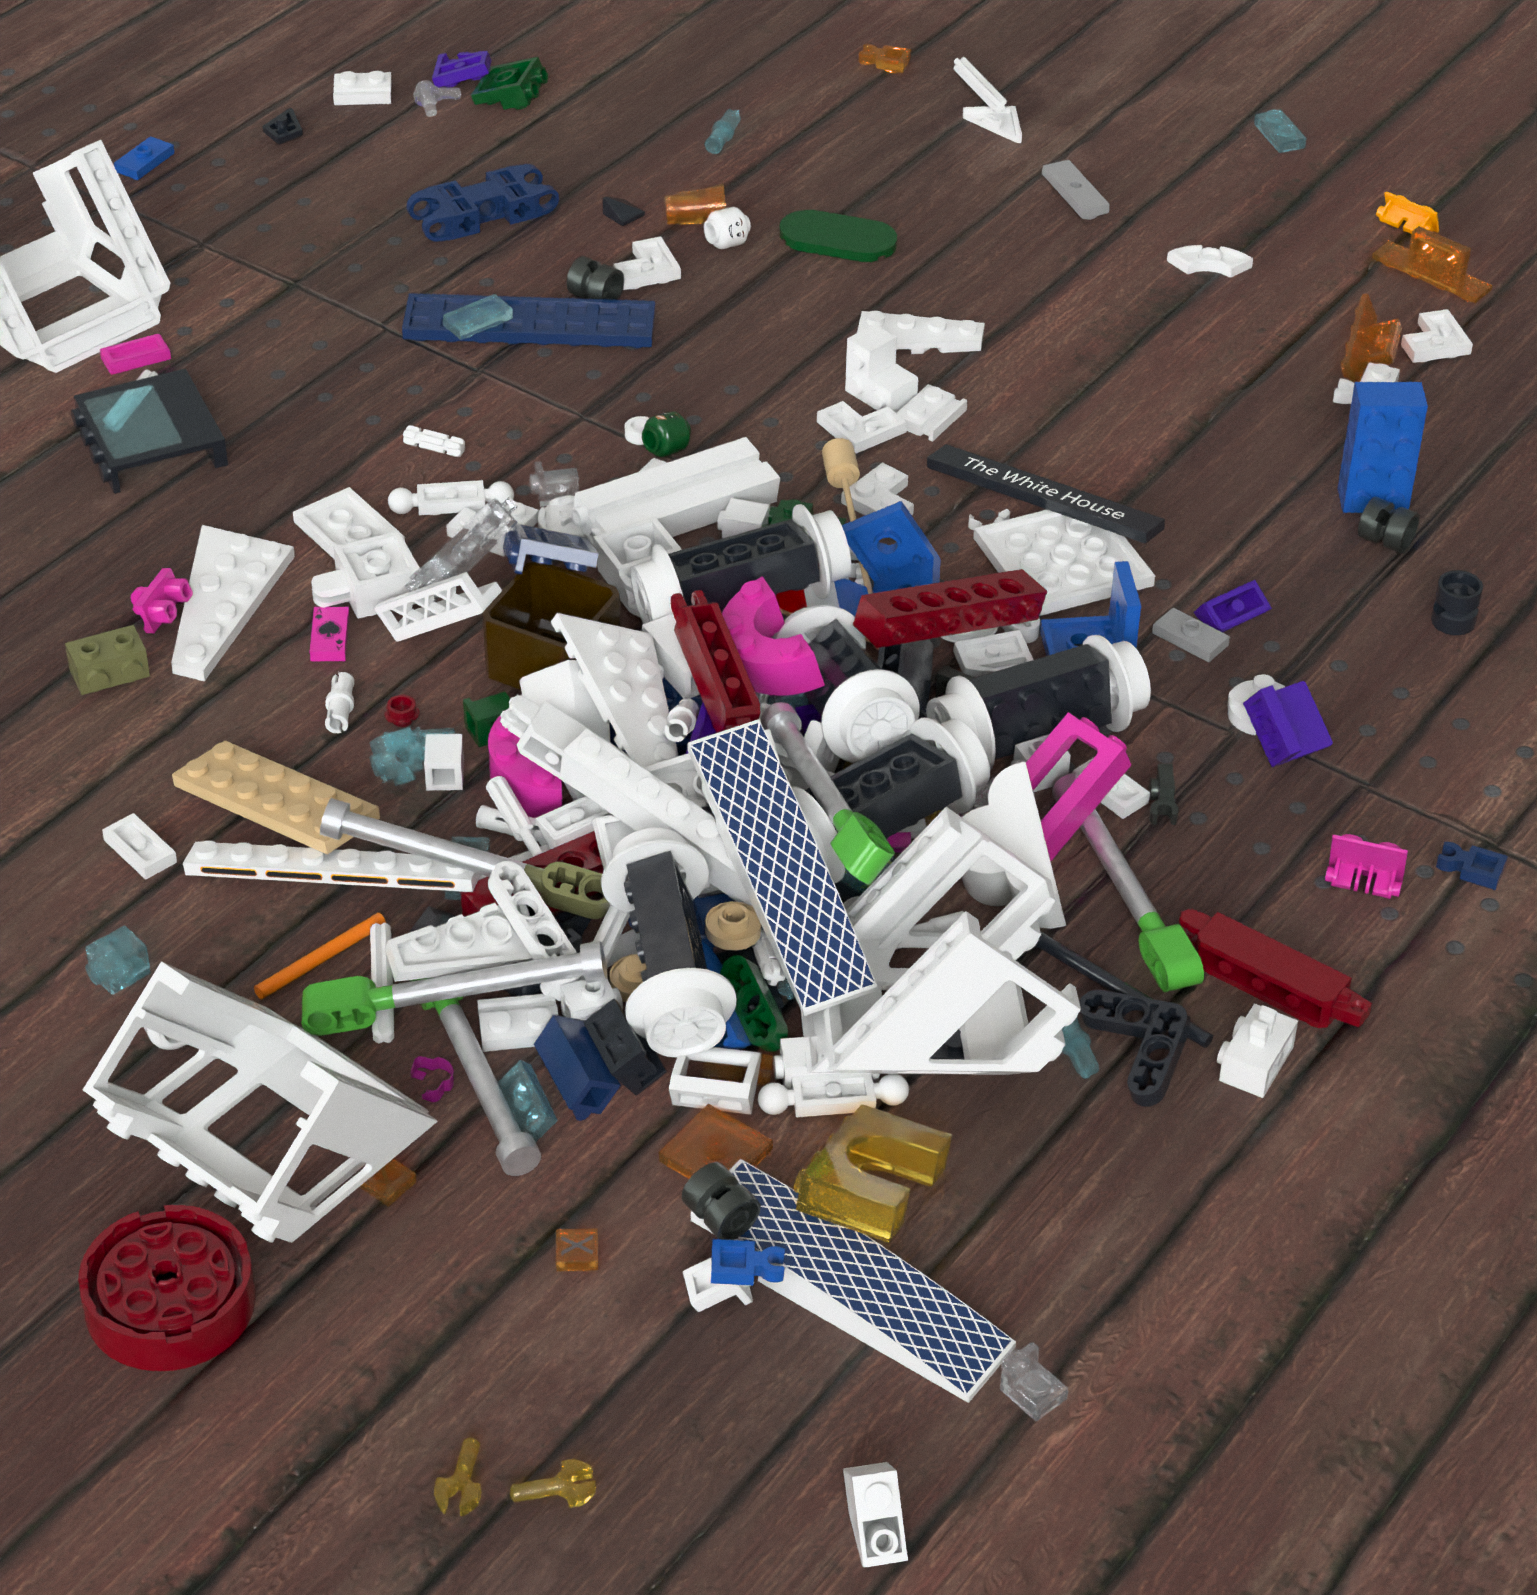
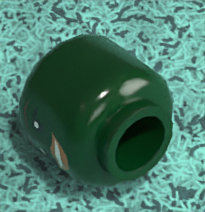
[642,411,691,457]

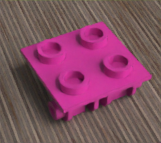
[1325,834,1408,899]

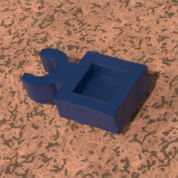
[1436,842,1508,890]

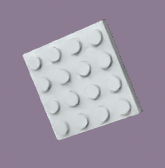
[973,510,1155,616]

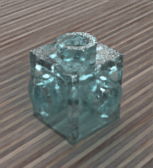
[369,727,425,786]
[85,925,151,995]

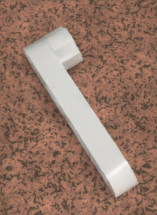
[488,861,581,1001]

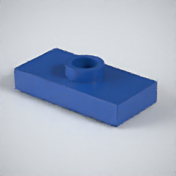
[114,136,174,180]

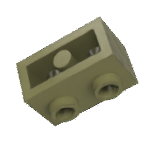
[65,625,150,695]

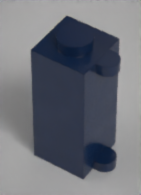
[534,1015,621,1121]

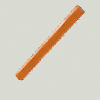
[254,912,386,1000]

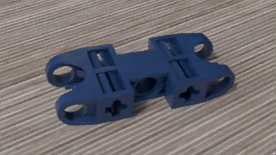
[406,164,559,242]

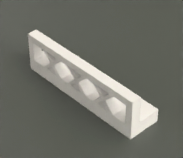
[374,572,502,642]

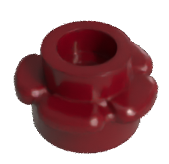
[384,695,420,727]

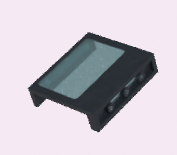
[71,368,228,494]

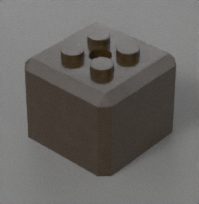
[483,562,620,690]

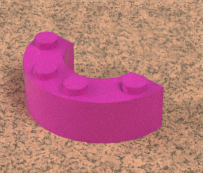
[722,576,825,696]
[488,710,563,818]

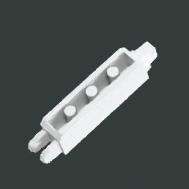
[500,694,629,792]

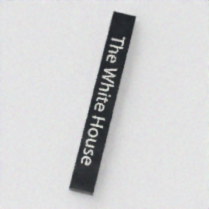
[927,444,1165,544]

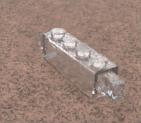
[405,497,518,602]

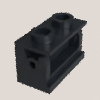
[583,999,667,1096]

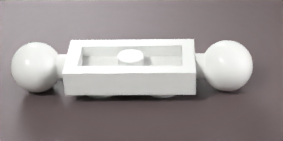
[388,480,514,515]
[758,1073,909,1117]

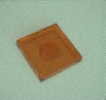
[659,1104,773,1179]

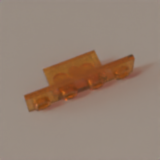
[1372,226,1492,303]
[1341,293,1402,383]

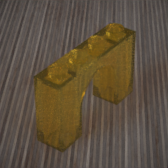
[794,1104,952,1243]

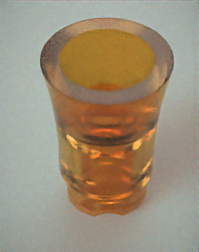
[665,183,726,225]

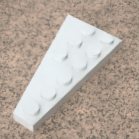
[171,525,295,681]
[551,613,678,767]

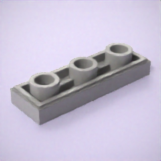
[1042,160,1110,220]

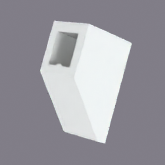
[843,1462,908,1567]

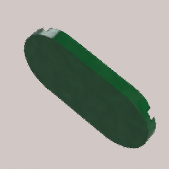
[780,210,897,262]

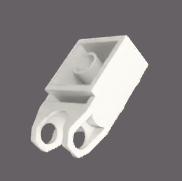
[593,517,682,618]

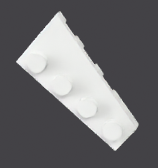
[384,903,539,982]

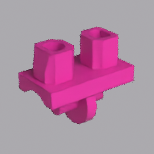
[130,568,193,634]

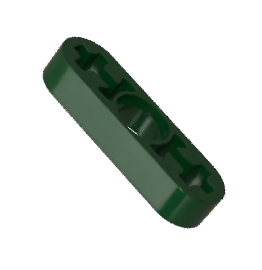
[720,955,788,1052]

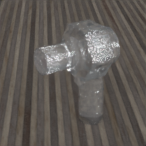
[413,80,461,117]

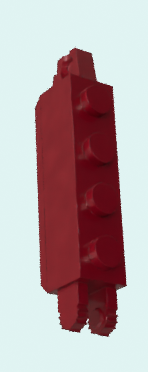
[670,590,761,733]
[1179,908,1372,1028]

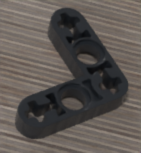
[1079,990,1190,1107]

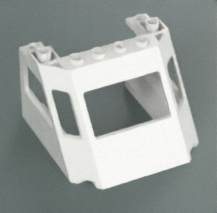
[0,140,170,373]
[801,807,1081,1075]
[83,962,438,1243]

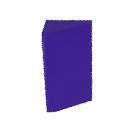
[1193,580,1272,633]

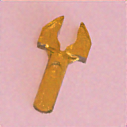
[434,1438,481,1517]
[510,1459,596,1508]

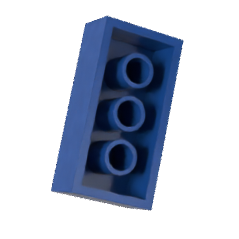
[1337,382,1428,513]

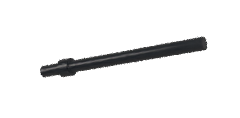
[1035,931,1213,1048]

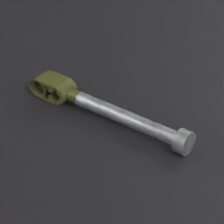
[320,798,611,919]

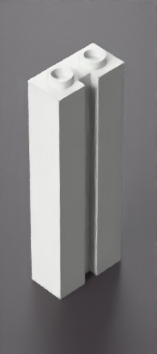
[571,437,780,548]

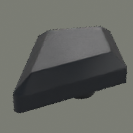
[262,108,303,145]

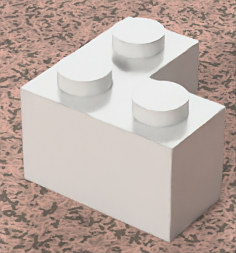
[845,324,918,413]

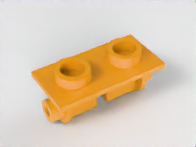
[1376,191,1439,239]

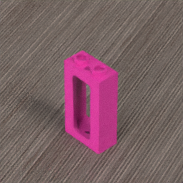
[1026,713,1132,861]

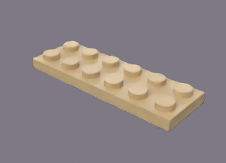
[172,741,380,855]

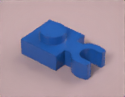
[711,1239,785,1286]

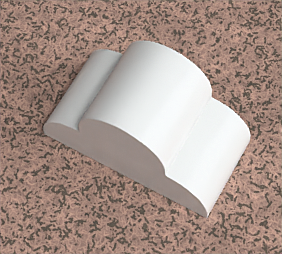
[962,761,1066,928]

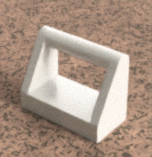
[669,1047,761,1115]

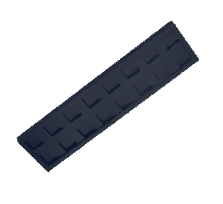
[402,293,655,348]

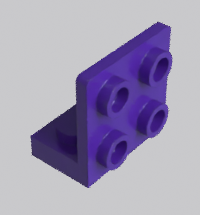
[1243,681,1333,768]

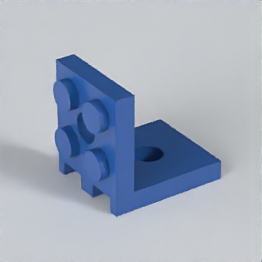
[841,501,941,593]
[1040,561,1141,656]

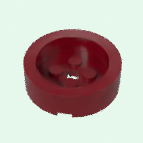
[78,1205,256,1371]

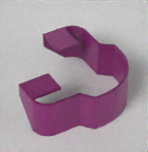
[411,1056,454,1102]

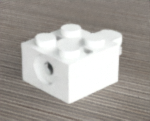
[311,530,422,619]

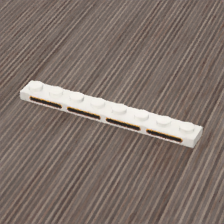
[183,841,481,892]

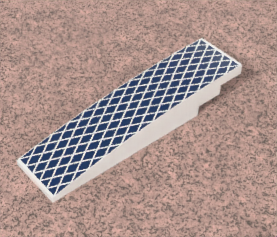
[688,719,878,1016]
[691,1159,1016,1403]

